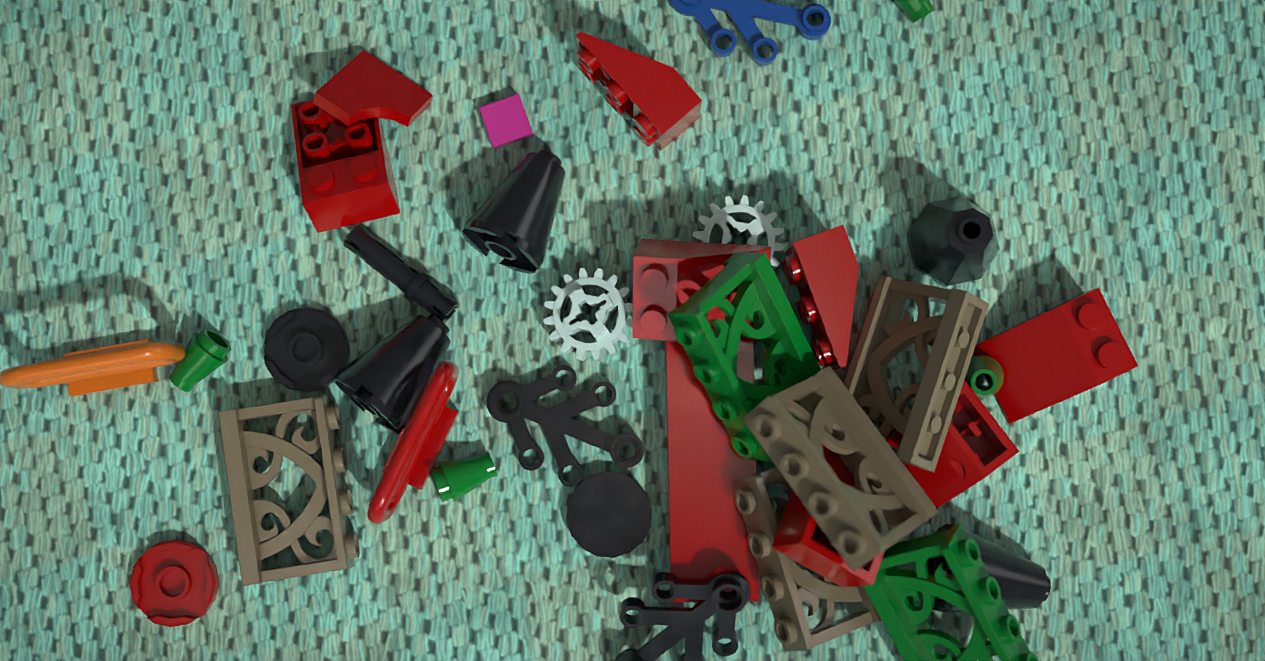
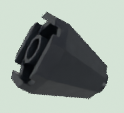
[906,196,1000,287]

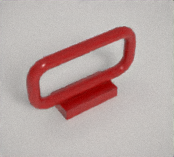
[367,360,460,524]

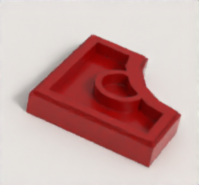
[313,50,433,127]

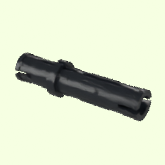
[343,224,460,323]

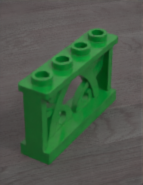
[668,253,821,462]
[863,524,1039,661]

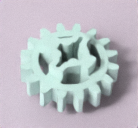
[692,195,785,269]
[543,268,633,362]

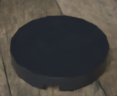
[264,307,350,393]
[566,471,652,558]

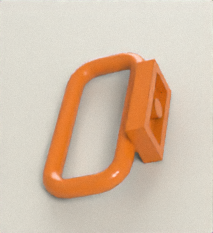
[0,339,186,397]

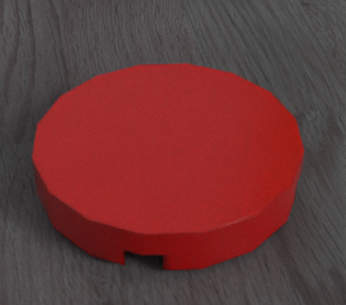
[130,539,219,627]

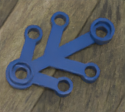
[670,0,831,66]

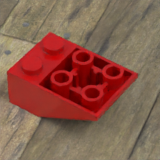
[575,31,702,151]
[291,99,401,233]
[781,225,859,371]
[885,381,1019,508]
[771,444,888,588]

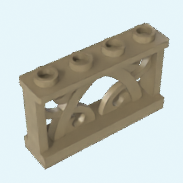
[844,275,989,472]
[744,366,939,571]
[218,395,360,586]
[733,466,882,651]

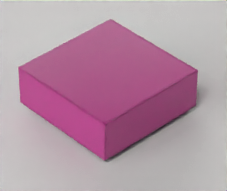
[479,94,534,150]

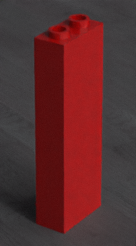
[665,334,759,603]

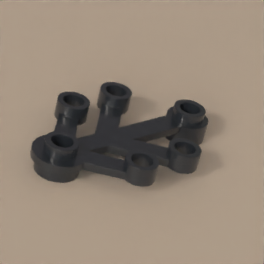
[486,365,644,487]
[615,571,751,661]

